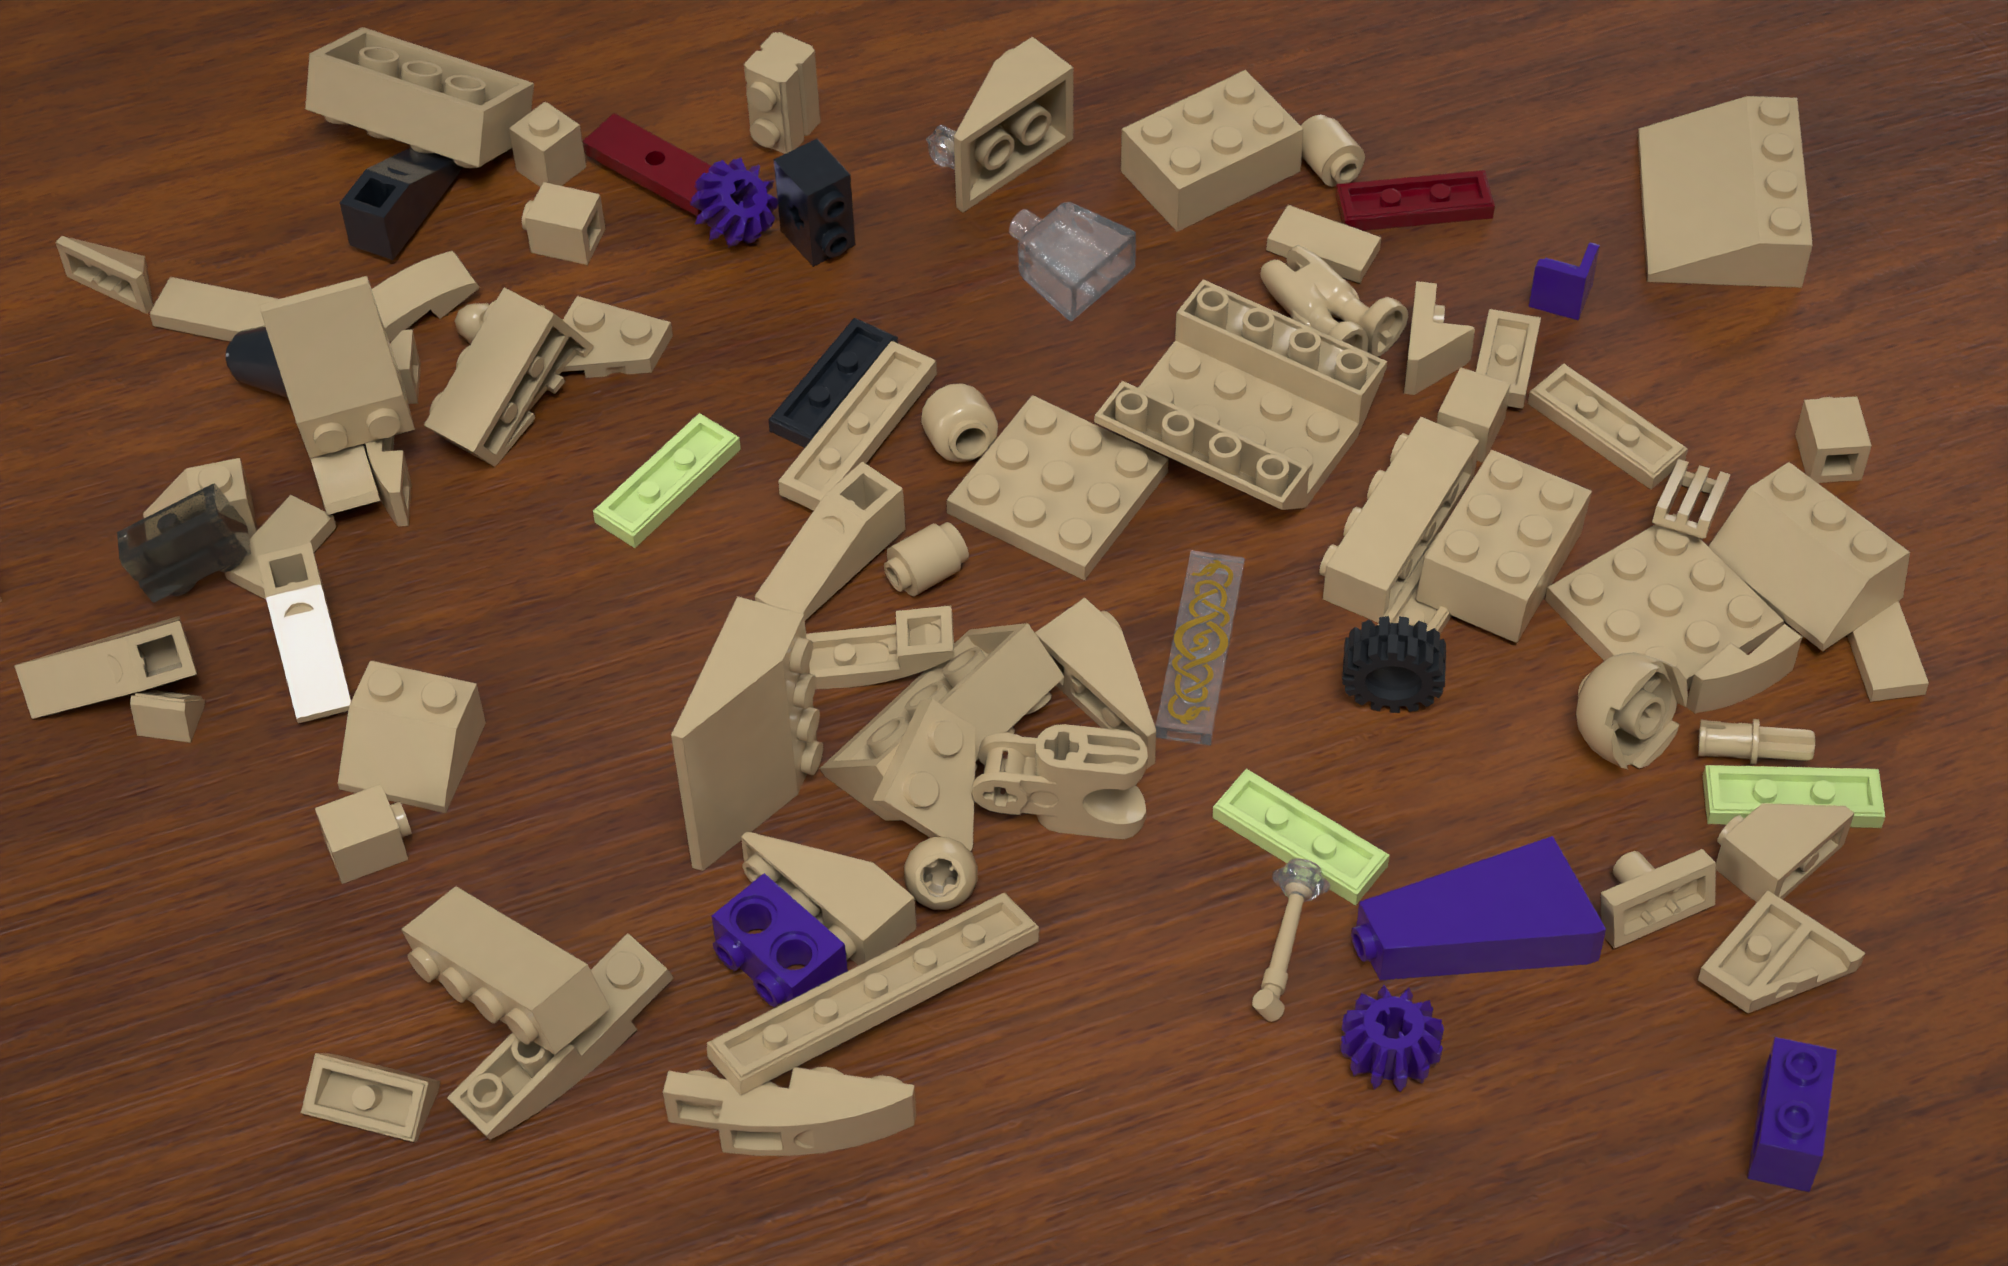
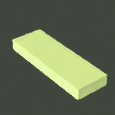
[593,413,741,548]
[1703,765,1885,828]
[1212,769,1390,905]

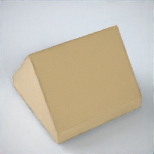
[130,690,205,743]

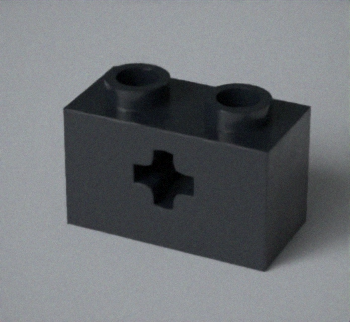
[774,138,856,267]

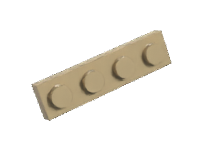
[778,341,937,510]

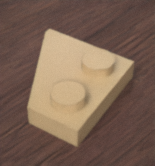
[562,296,673,378]
[873,699,976,851]
[1698,890,1865,1013]

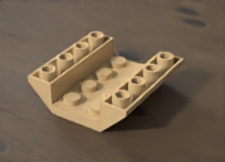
[1095,279,1387,510]

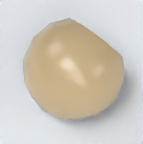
[904,837,978,910]

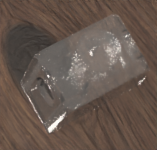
[1009,202,1136,322]

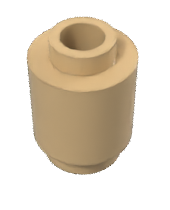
[1301,115,1365,186]
[884,522,969,596]

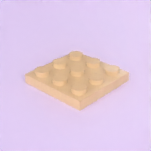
[947,395,1168,580]
[1545,514,1784,690]

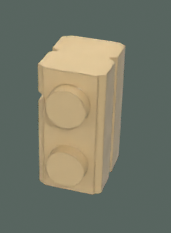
[744,32,820,154]

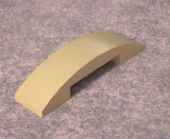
[365,329,421,526]
[806,606,954,689]

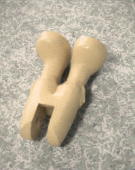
[1260,245,1408,357]

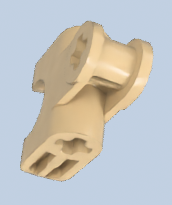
[972,724,1148,839]

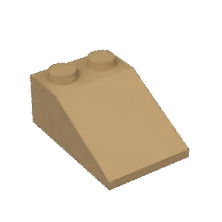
[954,37,1073,213]
[259,276,415,458]

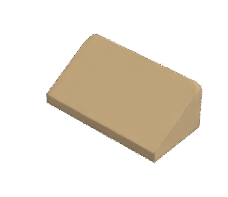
[301,1053,441,1142]

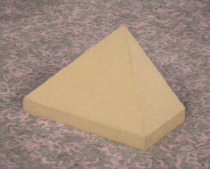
[55,236,153,314]

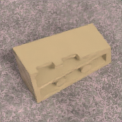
[424,287,594,467]

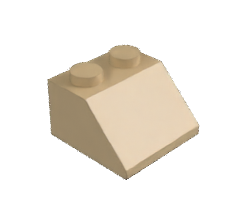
[338,661,486,813]

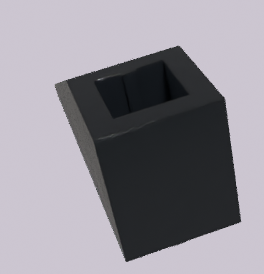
[340,147,464,260]

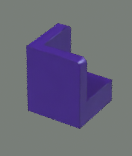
[1529,242,1600,321]

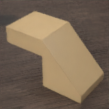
[309,444,380,515]

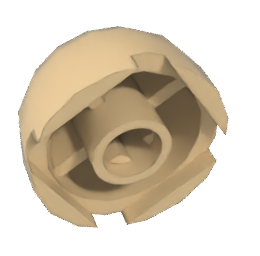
[1576,652,1688,769]

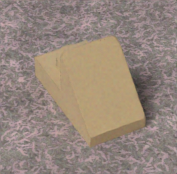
[1404,281,1475,395]

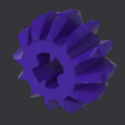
[690,157,778,247]
[1340,985,1444,1092]

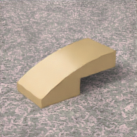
[372,251,480,341]
[1686,624,1802,713]

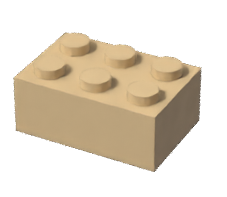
[1121,70,1304,232]
[1416,450,1592,643]

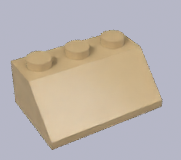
[1708,462,1910,651]

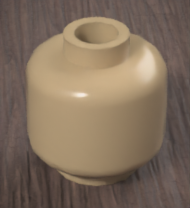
[921,383,998,463]

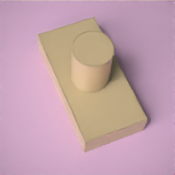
[1601,849,1716,949]

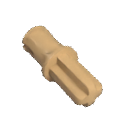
[1698,719,1815,765]

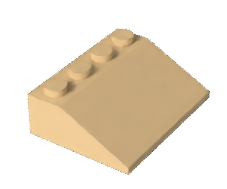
[1638,96,1812,288]
[671,596,823,871]

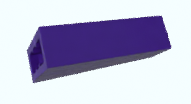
[1351,836,1606,980]

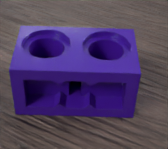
[712,873,848,1007]
[1747,1037,1837,1192]

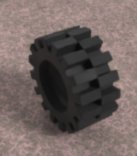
[1342,616,1446,713]

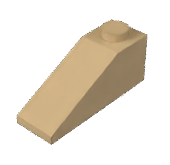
[1035,598,1156,769]

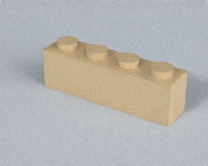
[1319,417,1480,623]
[401,886,611,1055]

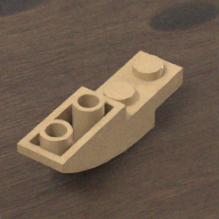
[447,933,673,1140]
[663,1067,917,1156]

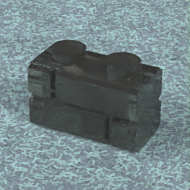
[117,483,251,603]

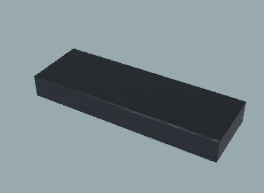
[768,318,898,448]

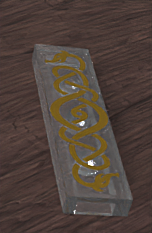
[1155,550,1245,746]

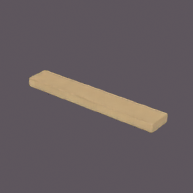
[707,892,1039,1095]

